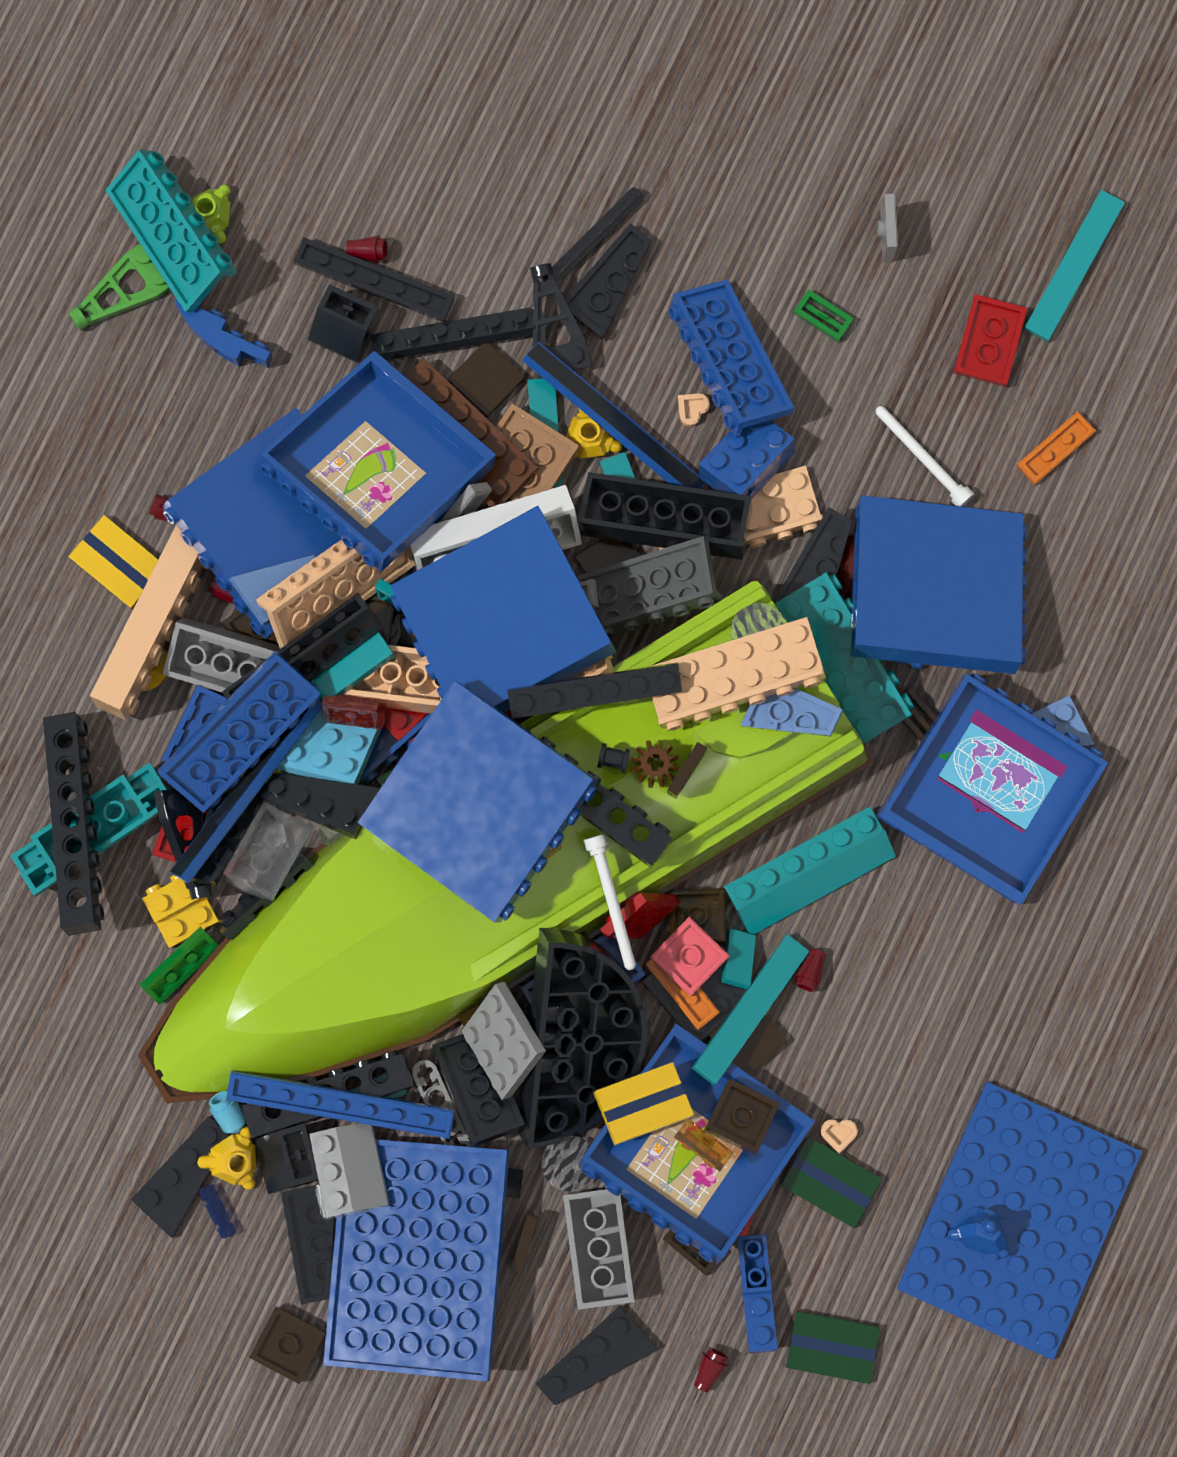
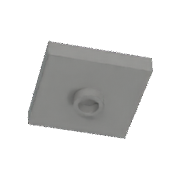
[877,194,898,263]

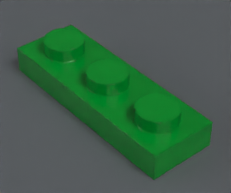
[139,926,219,1005]

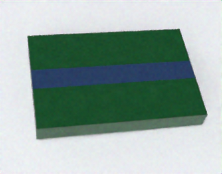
[780,1136,882,1228]
[786,1311,880,1384]

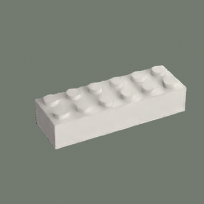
[410,485,582,571]

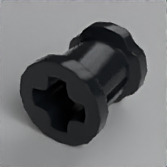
[597,743,630,774]

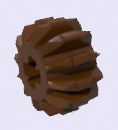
[631,740,679,789]

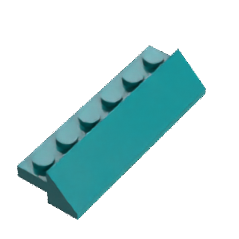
[10,762,168,897]
[724,807,896,935]

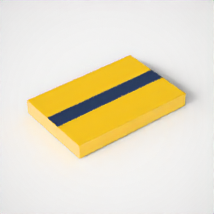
[68,515,158,609]
[594,1062,694,1146]

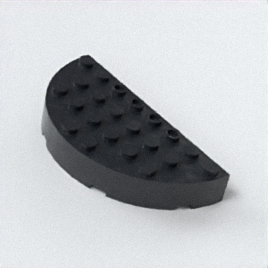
[518,928,648,1149]

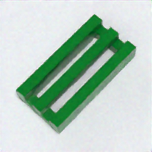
[793,289,854,343]

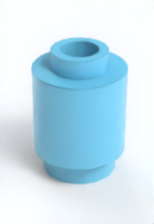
[209,1091,246,1133]

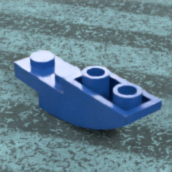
[175,299,273,368]
[737,1234,778,1354]

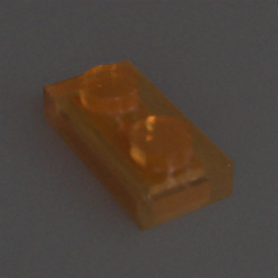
[674,1118,734,1172]

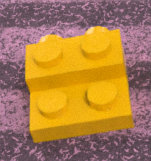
[142,875,219,949]

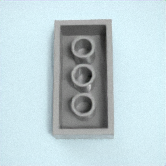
[162,617,280,692]
[563,1189,635,1310]

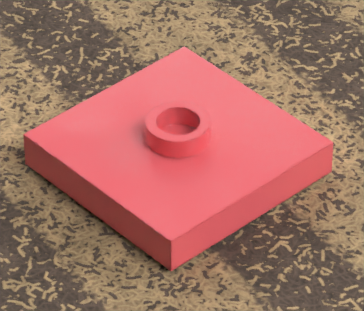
[650,917,729,997]

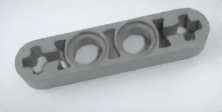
[412,1060,471,1147]

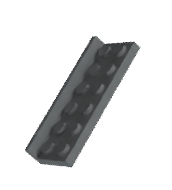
[577,536,723,639]

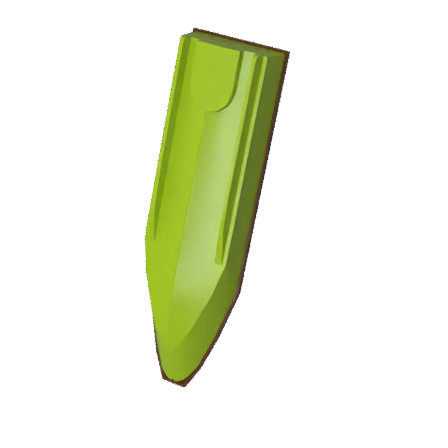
[138,577,875,1103]

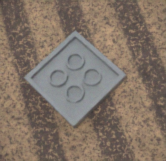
[462,982,546,1100]

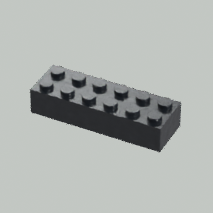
[578,472,752,560]

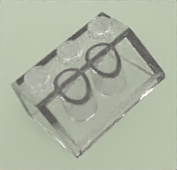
[223,802,313,901]

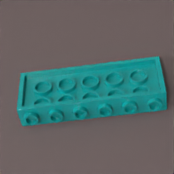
[105,149,237,313]
[775,572,914,743]

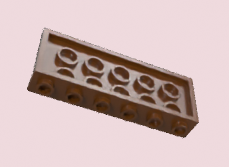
[405,358,539,509]

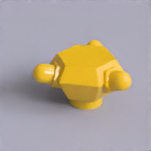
[565,409,622,459]
[197,1126,256,1190]

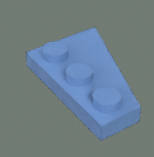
[229,555,316,625]
[740,688,843,737]
[1032,696,1095,747]

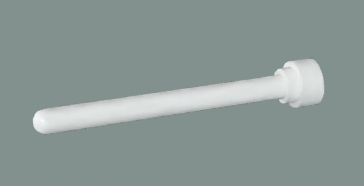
[875,406,975,507]
[584,834,636,970]

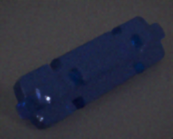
[199,1184,236,1239]

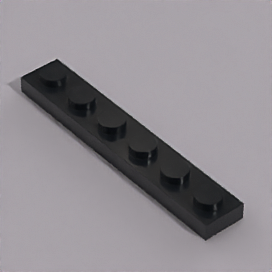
[293,237,455,322]
[371,307,535,360]
[507,662,682,719]

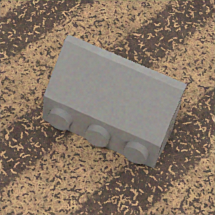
[309,1123,390,1218]

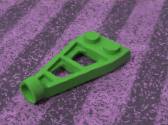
[68,244,170,331]

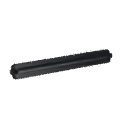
[541,187,644,283]

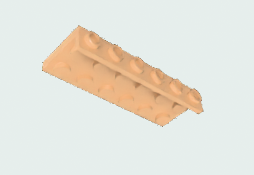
[659,466,823,560]
[256,539,415,649]
[649,617,826,731]

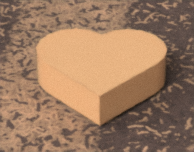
[678,393,710,427]
[820,1120,858,1154]

